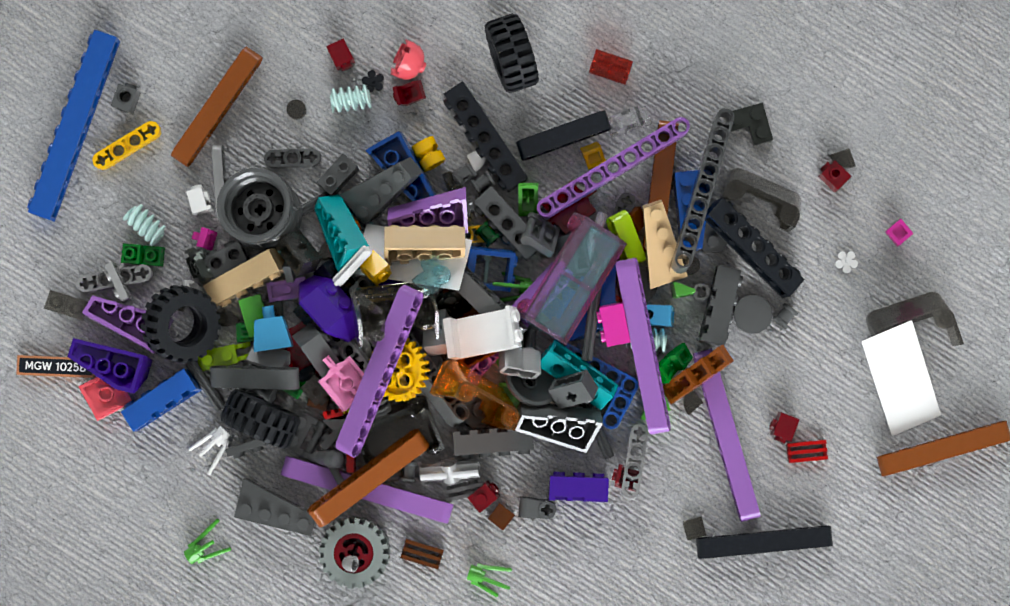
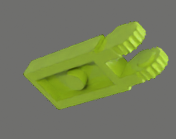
[198,342,251,371]

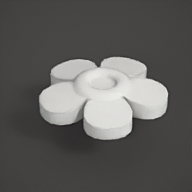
[835,251,858,273]

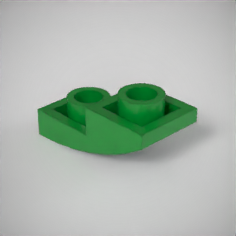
[121,243,165,267]

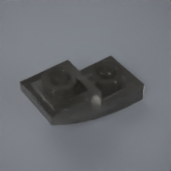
[43,290,88,321]

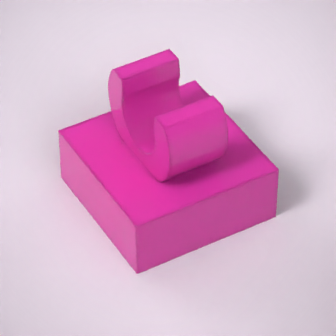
[885,219,914,247]
[191,227,217,251]

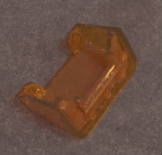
[429,360,520,431]

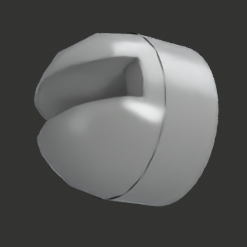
[342,555,359,572]

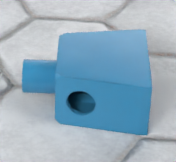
[254,305,293,352]
[647,305,675,327]

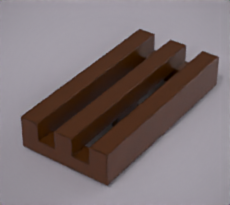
[400,539,444,569]

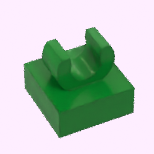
[236,322,254,343]

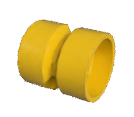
[411,136,446,172]

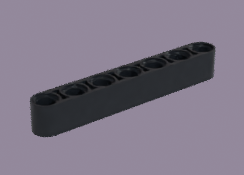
[696,525,833,559]

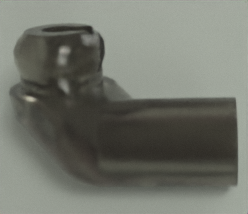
[442,171,462,192]

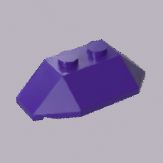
[298,275,364,343]

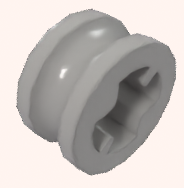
[692,283,710,301]

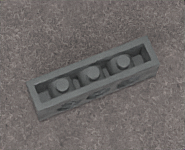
[474,186,538,261]

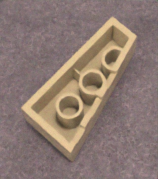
[642,200,688,289]
[384,225,465,266]
[203,248,287,307]

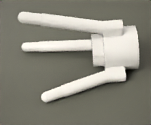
[188,426,232,475]

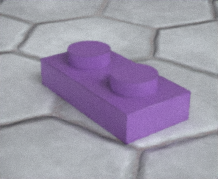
[266,277,306,302]

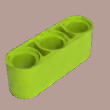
[606,210,646,264]

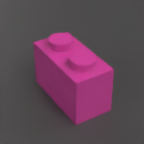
[596,302,631,347]

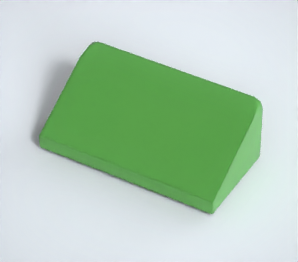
[670,281,696,299]
[238,294,264,338]

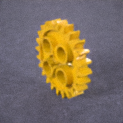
[369,338,430,402]

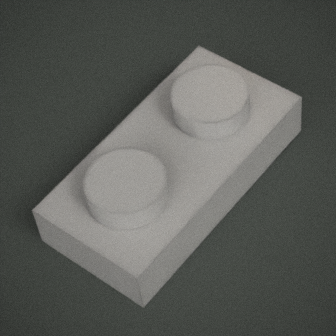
[104,262,132,302]

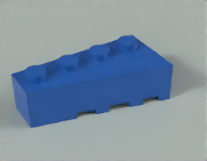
[365,131,436,201]
[672,169,712,251]
[121,368,202,432]

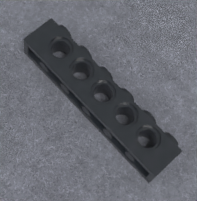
[443,81,528,193]
[705,198,805,298]

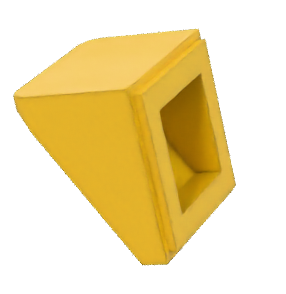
[580,142,606,170]

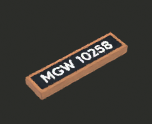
[16,355,96,378]

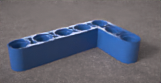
[557,340,638,429]

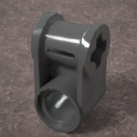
[518,497,556,519]

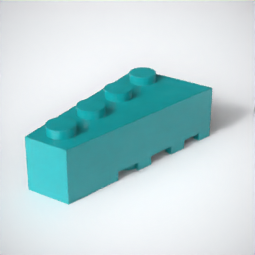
[314,195,369,272]

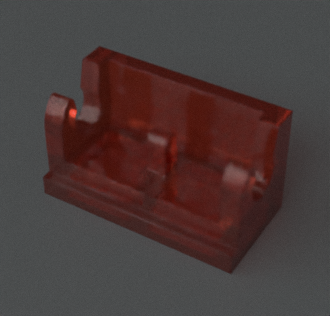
[589,49,633,85]

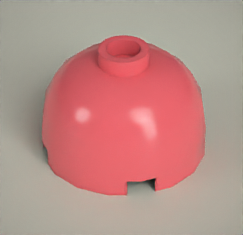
[391,39,426,80]

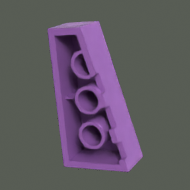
[387,187,468,233]
[82,296,174,354]

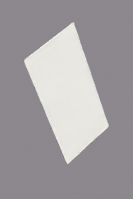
[353,224,472,291]
[862,320,941,436]

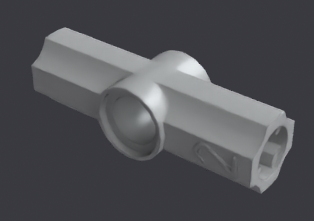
[419,458,481,484]

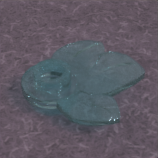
[412,259,451,295]

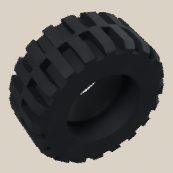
[484,13,539,93]
[141,285,221,363]
[220,389,301,449]

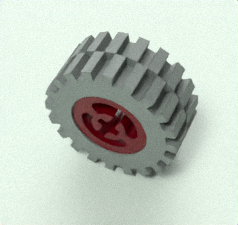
[319,517,390,589]

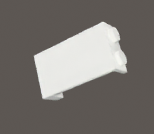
[443,305,523,360]

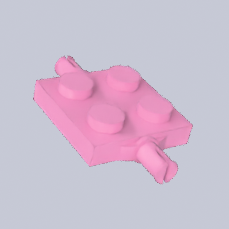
[318,355,364,412]

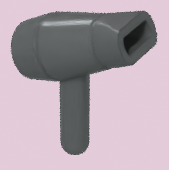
[309,450,344,485]

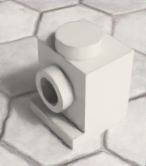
[186,184,214,216]

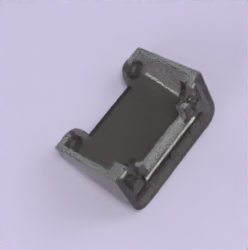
[718,168,801,233]
[361,395,445,464]

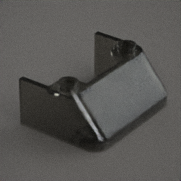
[351,282,440,348]
[866,292,964,346]

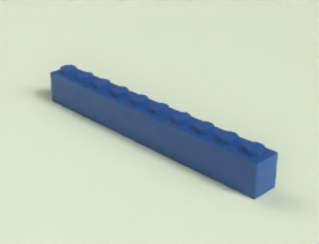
[27,29,121,222]

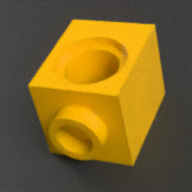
[360,250,392,286]

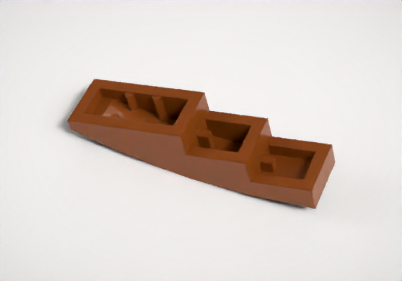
[663,345,734,404]

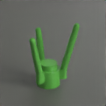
[492,271,534,302]
[184,519,231,564]
[467,563,512,597]

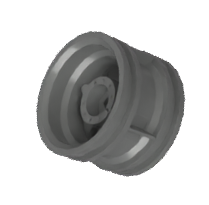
[217,168,303,251]

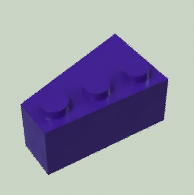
[548,471,609,502]

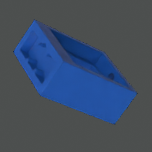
[466,246,518,292]

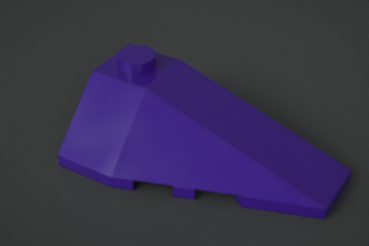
[67,338,153,394]

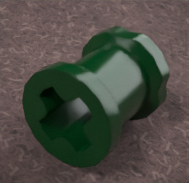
[474,221,500,248]

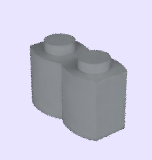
[499,347,541,379]

